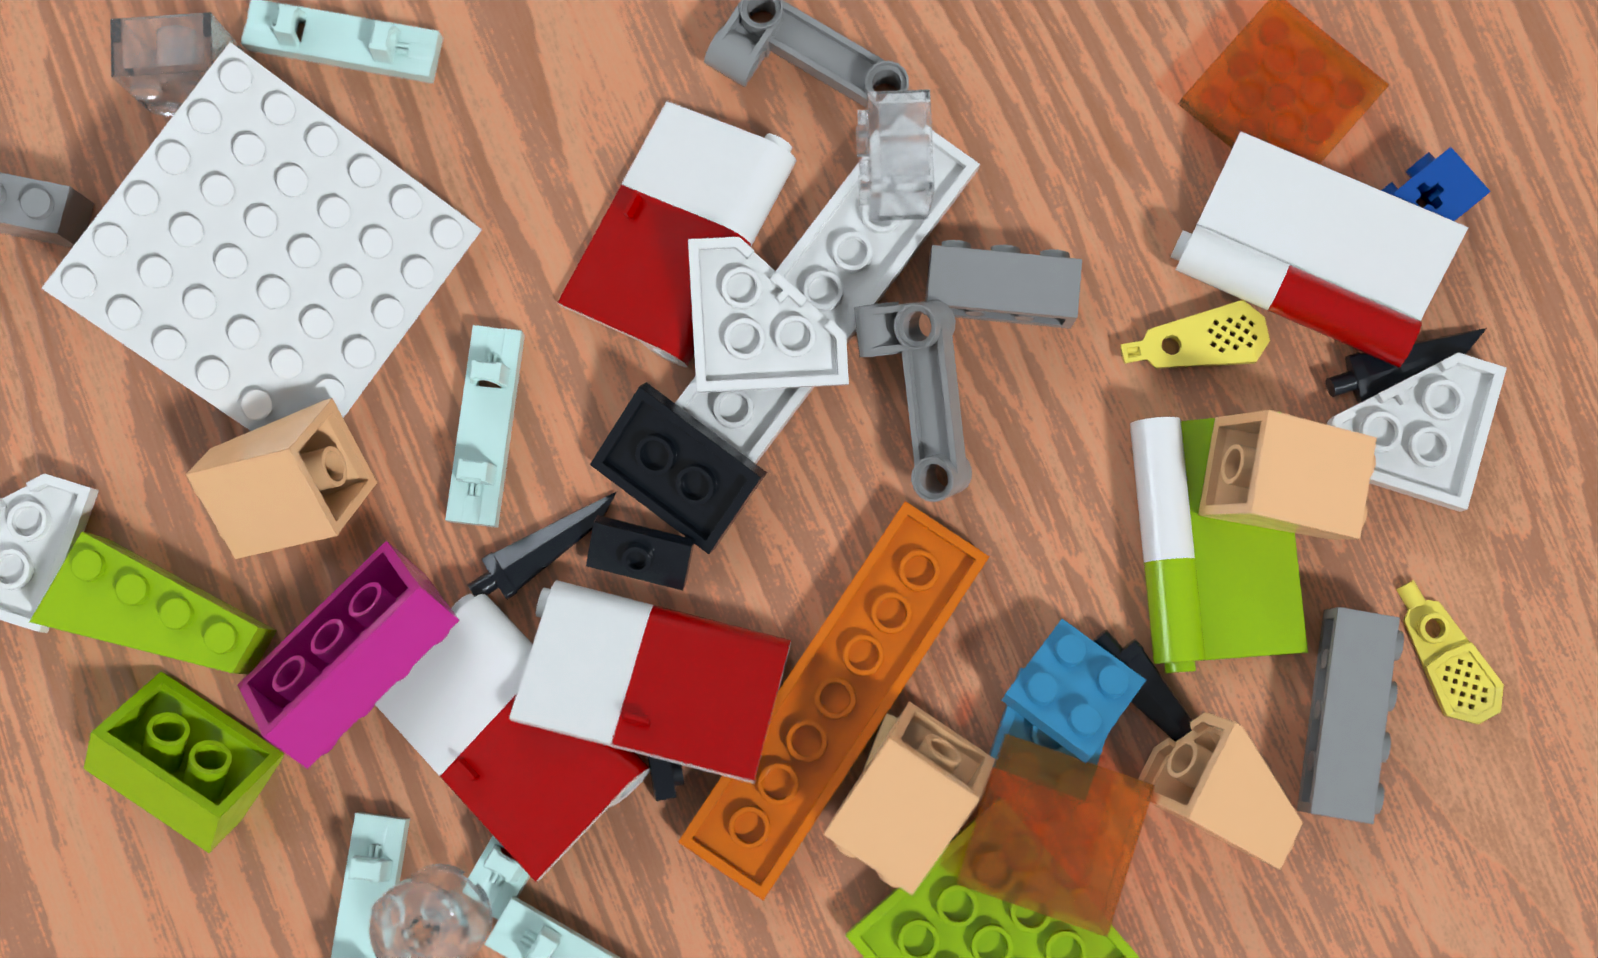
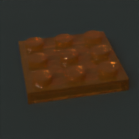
[1178,0,1389,164]
[956,733,1155,937]

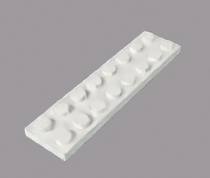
[675,108,980,464]

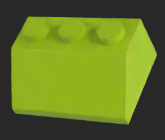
[83,671,284,853]

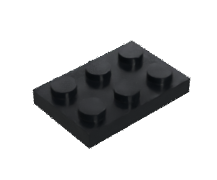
[590,382,767,554]

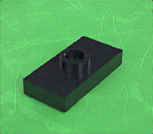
[586,515,695,591]

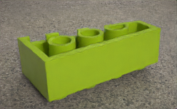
[29,532,277,675]

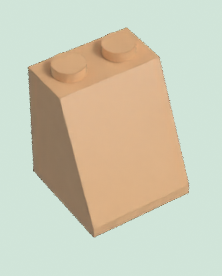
[186,398,377,559]
[1198,410,1377,540]
[823,701,995,895]

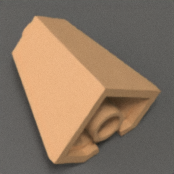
[1131,712,1303,870]

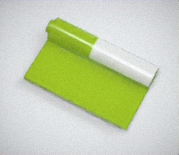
[1130,412,1308,674]

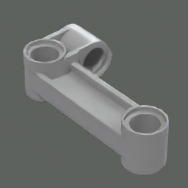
[704,0,909,119]
[854,300,972,502]

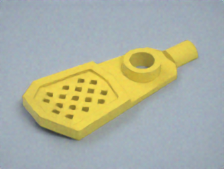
[1120,300,1270,369]
[1396,580,1504,724]

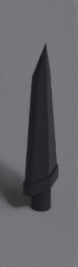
[1325,328,1487,403]
[467,491,617,600]
[1093,629,1193,742]

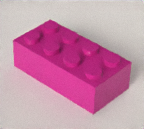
[237,540,460,769]

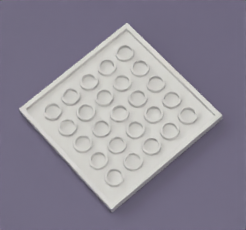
[42,42,482,431]

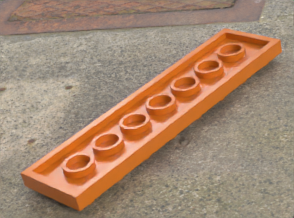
[678,501,990,901]

